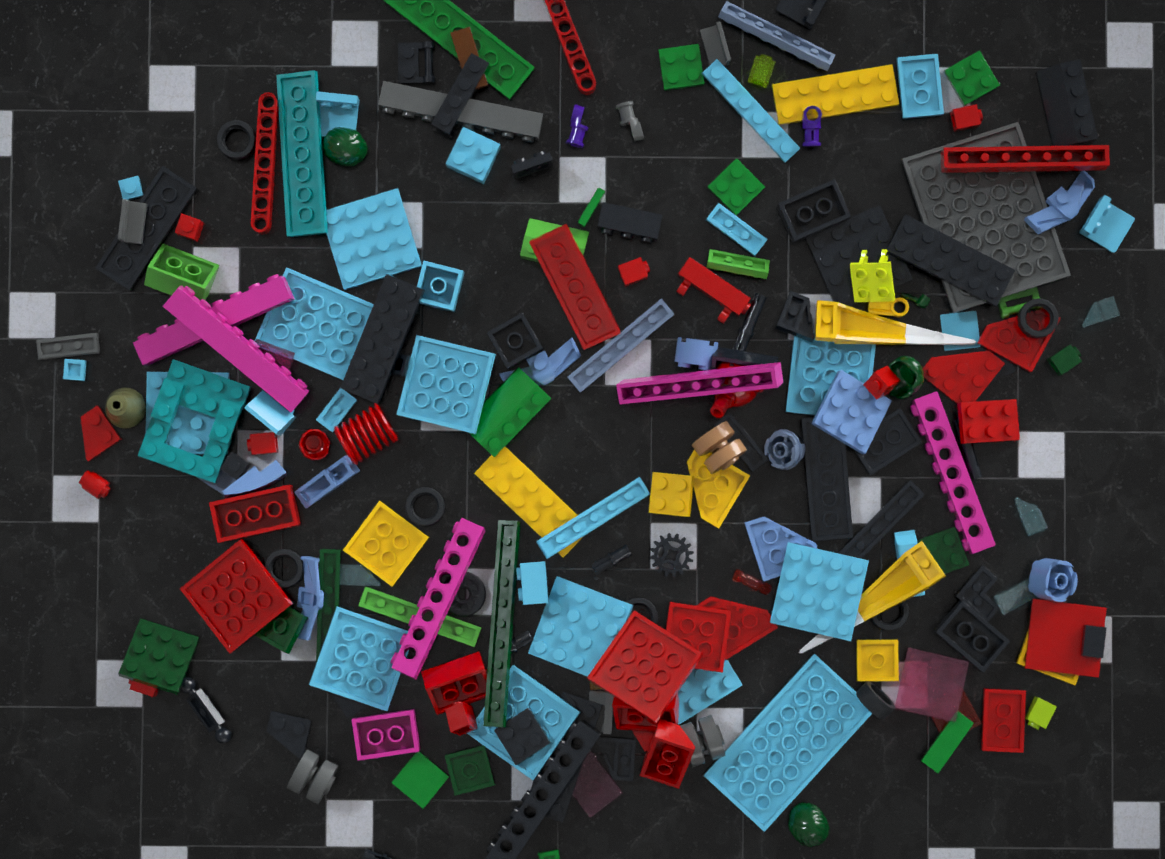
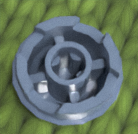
[764,429,805,470]

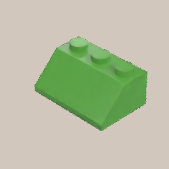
[520,218,589,262]
[144,244,220,301]

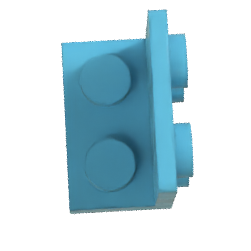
[316,91,360,137]
[1079,195,1135,253]

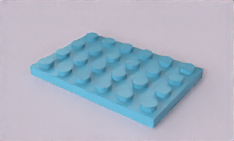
[255,267,374,380]

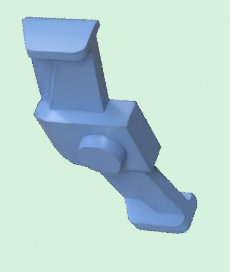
[1024,171,1095,234]
[499,338,581,386]
[297,556,324,641]

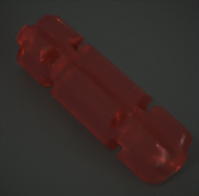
[732,570,772,595]

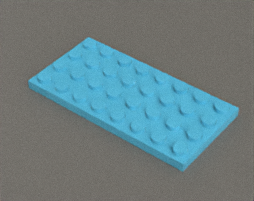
[703,654,872,832]

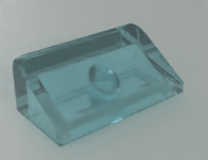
[993,578,1036,615]

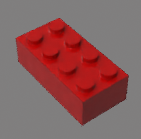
[209,485,301,543]

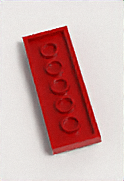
[529,224,621,350]

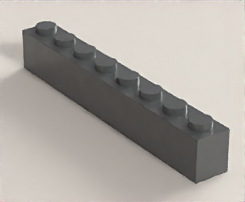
[378,81,543,143]

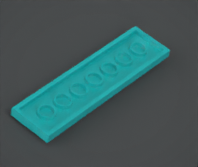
[276,70,328,237]

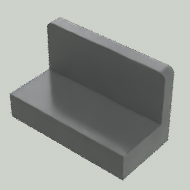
[700,22,731,66]
[118,199,147,245]
[589,690,614,734]

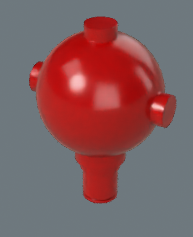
[710,361,764,418]

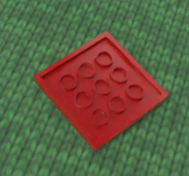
[180,538,293,654]
[587,611,703,723]

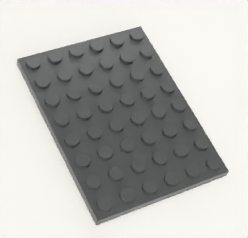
[901,122,1071,314]

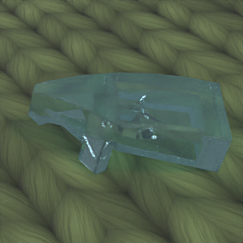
[1082,296,1120,328]
[1014,497,1048,536]
[340,564,381,586]

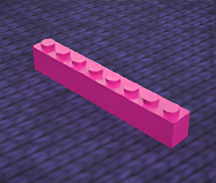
[133,274,295,366]
[163,285,309,412]
[616,362,784,404]

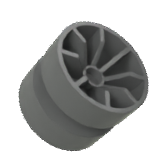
[680,715,726,768]
[287,749,338,804]

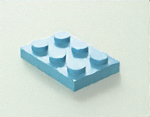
[896,54,944,119]

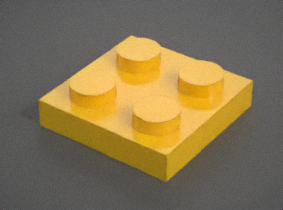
[649,472,694,517]
[856,640,899,681]

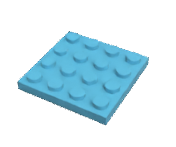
[326,188,422,290]
[785,333,876,416]
[396,335,496,434]
[146,372,230,455]
[770,542,869,641]
[528,576,633,677]
[309,606,409,711]
[678,660,742,725]
[467,665,581,781]

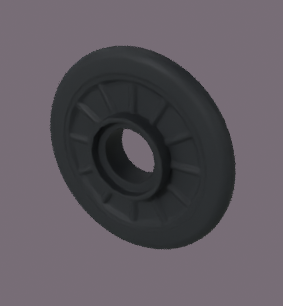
[441,572,486,617]

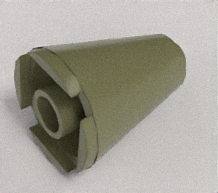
[105,388,146,428]

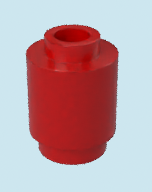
[79,470,111,499]

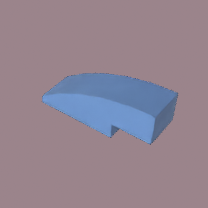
[295,455,360,508]
[222,460,286,498]

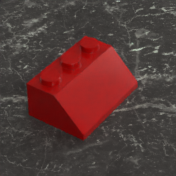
[421,651,487,715]
[612,692,679,732]
[640,719,695,789]

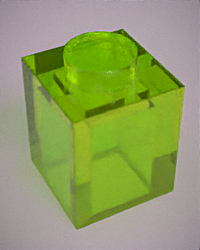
[747,54,776,88]

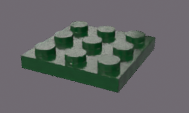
[118,618,199,695]

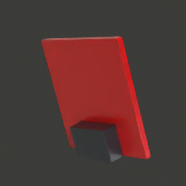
[1024,599,1107,677]

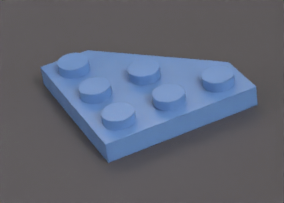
[744,517,818,581]

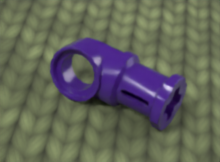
[566,105,588,148]
[802,105,822,146]

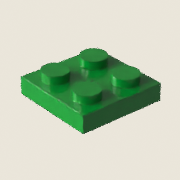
[658,44,704,91]
[944,50,1000,106]
[707,158,765,216]

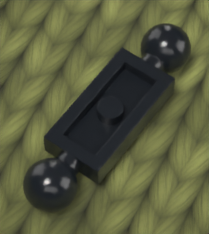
[180,677,231,744]

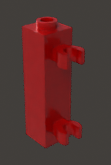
[676,257,751,324]

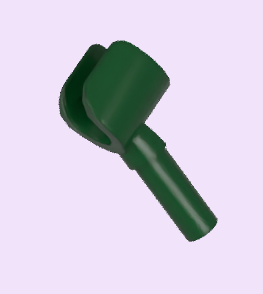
[901,292,930,308]

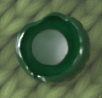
[323,127,368,166]
[889,356,924,399]
[788,803,830,847]

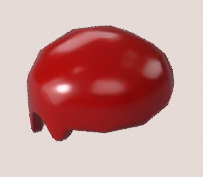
[299,429,330,460]

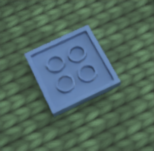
[811,370,892,454]

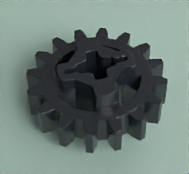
[649,533,694,577]

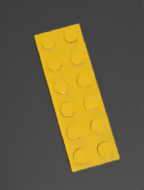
[772,64,899,125]
[474,447,583,558]

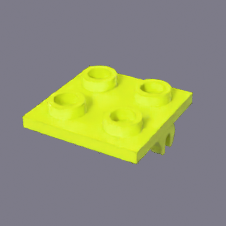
[850,249,895,302]

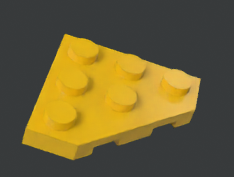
[687,450,750,529]

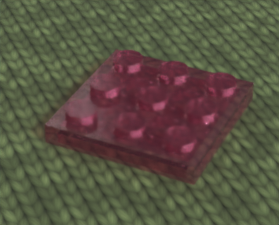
[895,648,969,723]

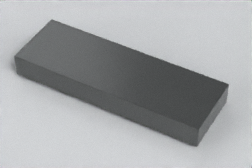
[36,333,100,360]

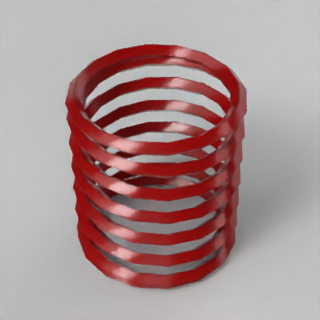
[334,403,398,465]

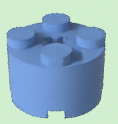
[674,337,718,370]
[1028,558,1078,602]

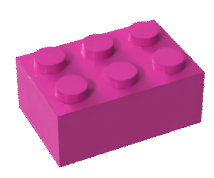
[352,709,421,761]

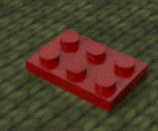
[957,399,1020,444]
[981,688,1026,753]

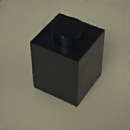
[220,452,251,480]

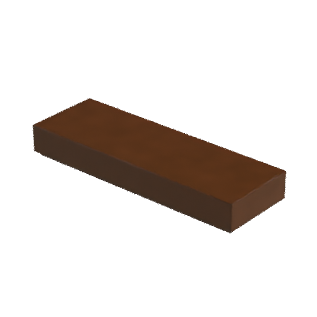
[450,27,488,90]

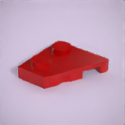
[81,405,122,462]

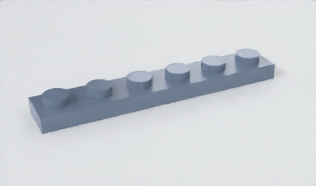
[718,1,835,71]
[567,299,674,393]

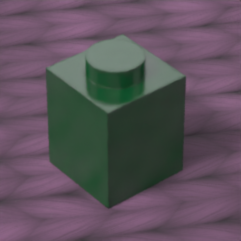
[1047,344,1082,376]

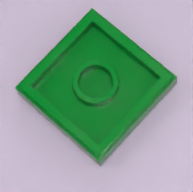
[392,751,450,809]

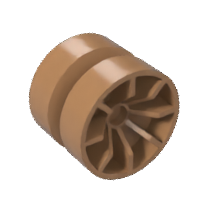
[692,421,747,474]

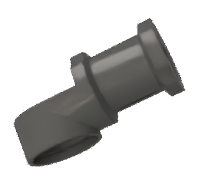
[616,101,644,142]

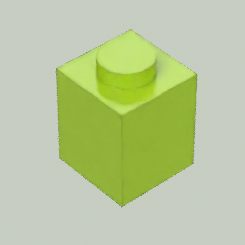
[1025,696,1057,730]

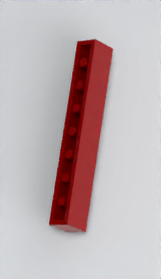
[941,145,1110,173]

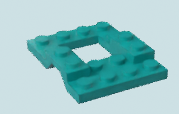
[138,359,251,483]

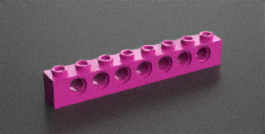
[910,391,996,554]
[391,518,486,680]

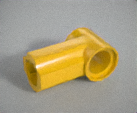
[868,298,909,317]

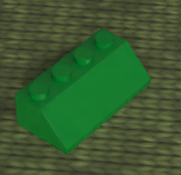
[468,367,551,457]

